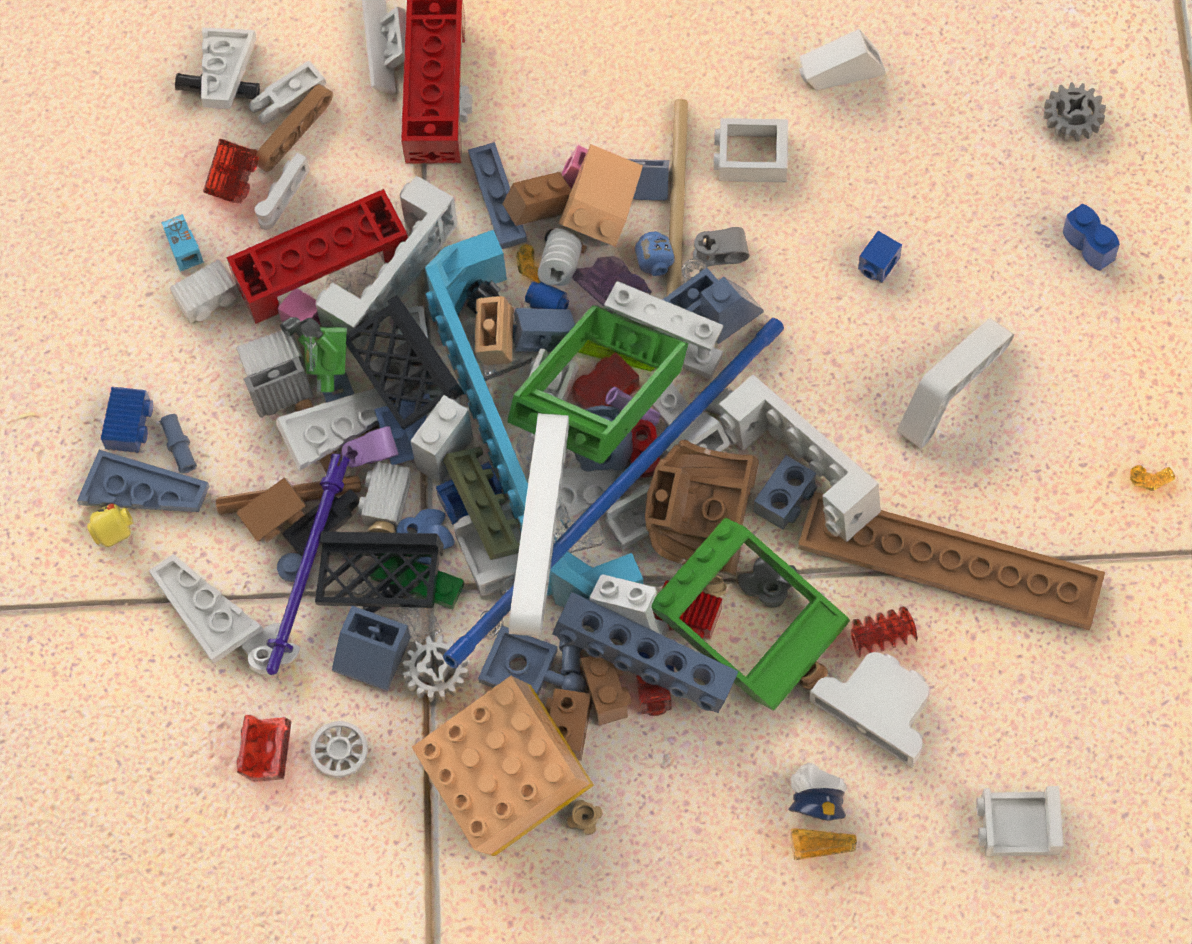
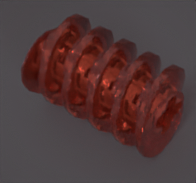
[850,606,918,658]

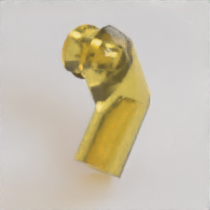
[516,244,541,283]
[1130,465,1175,491]

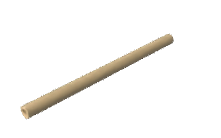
[666,99,688,296]

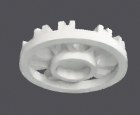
[310,721,368,778]

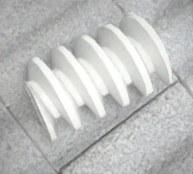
[538,228,582,286]

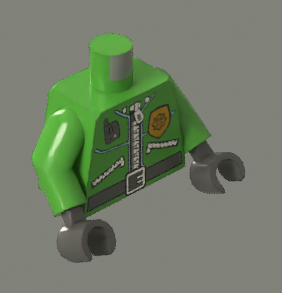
[280,317,347,392]

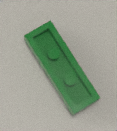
[370,556,465,610]

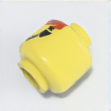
[87,503,134,547]

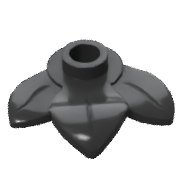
[737,557,797,608]

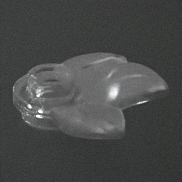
[326,259,377,299]

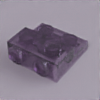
[571,256,653,314]

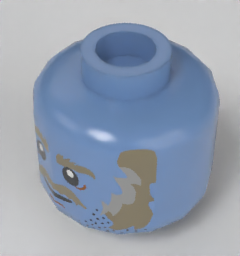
[635,231,675,276]

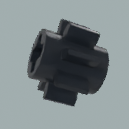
[466,279,501,314]

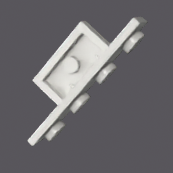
[362,0,406,95]

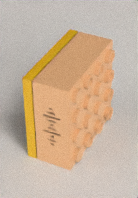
[412,675,594,856]

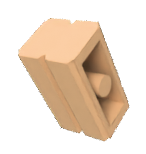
[474,296,514,365]

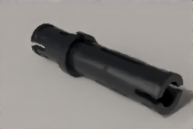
[175,73,260,100]

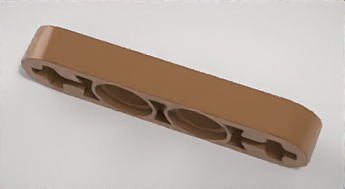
[254,84,333,172]

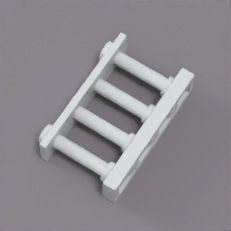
[604,281,723,380]

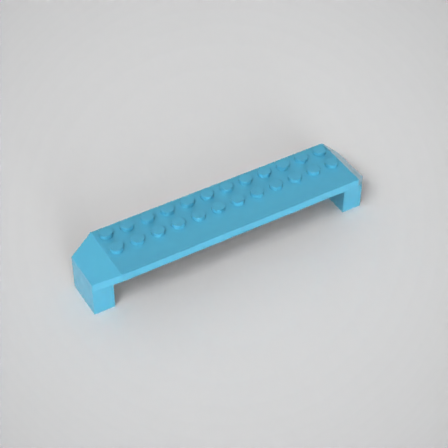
[425,230,643,608]

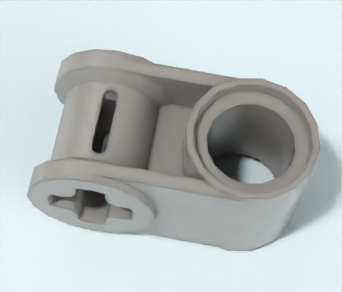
[693,227,750,267]

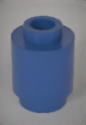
[525,281,570,309]

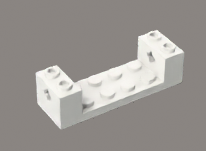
[315,175,458,349]
[719,375,881,542]

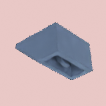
[332,606,411,691]

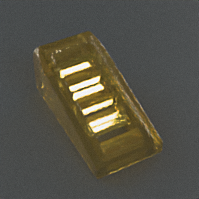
[790,828,857,860]

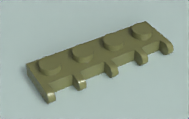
[443,447,520,560]

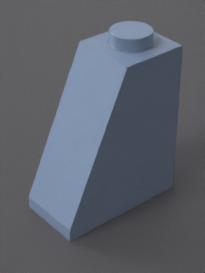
[701,277,764,344]

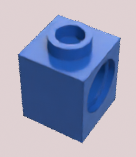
[858,231,902,283]

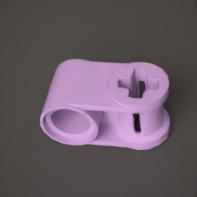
[341,426,399,468]

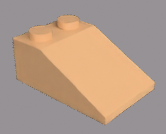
[558,144,643,247]

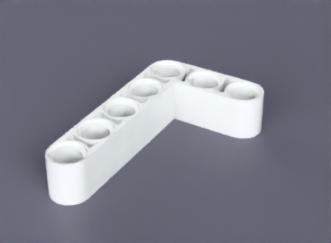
[897,318,1014,448]

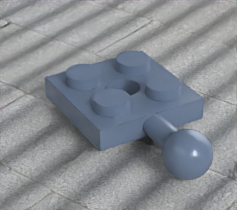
[478,626,586,695]

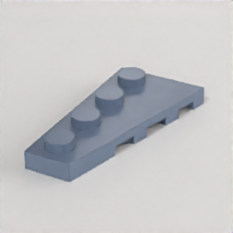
[77,449,210,512]

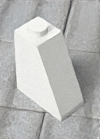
[799,29,886,90]

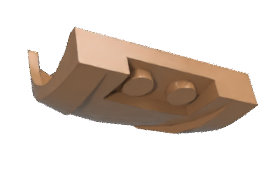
[645,439,759,576]

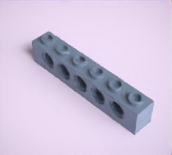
[552,592,738,713]

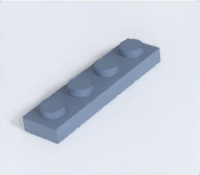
[468,142,527,249]

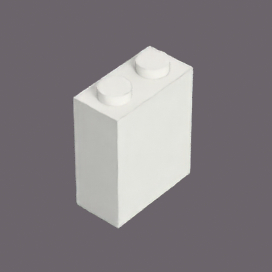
[411,395,474,484]

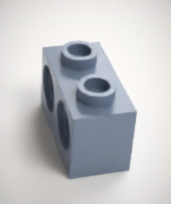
[753,455,817,530]

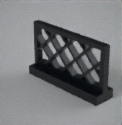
[346,294,464,430]
[315,531,444,608]

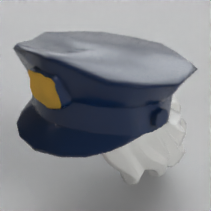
[788,763,847,821]

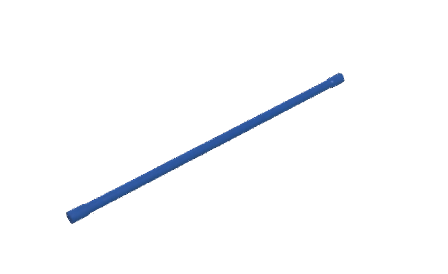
[443,318,784,669]

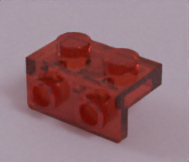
[237,714,292,782]

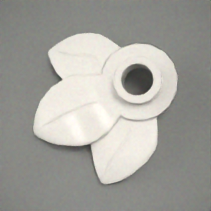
[242,623,300,675]

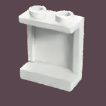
[453,503,521,597]
[589,575,669,644]
[976,786,1064,856]

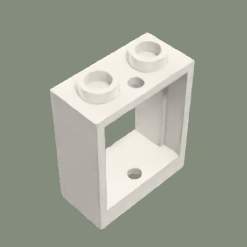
[714,118,788,183]

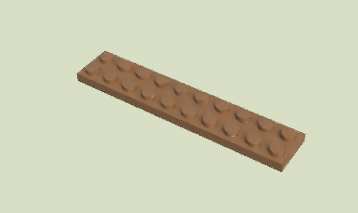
[798,492,1105,630]

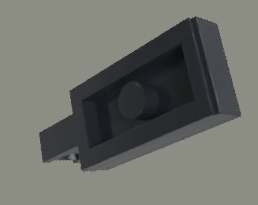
[282,489,359,556]

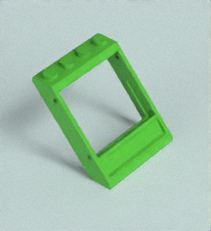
[507,305,689,464]
[651,518,850,711]

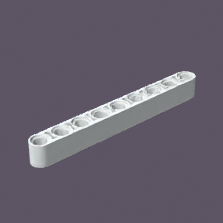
[509,413,569,637]

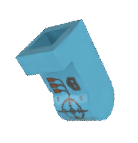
[161,214,204,272]

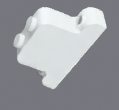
[810,652,929,768]

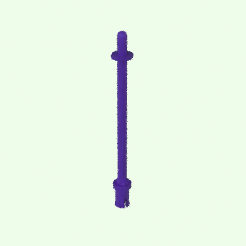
[266,454,350,675]

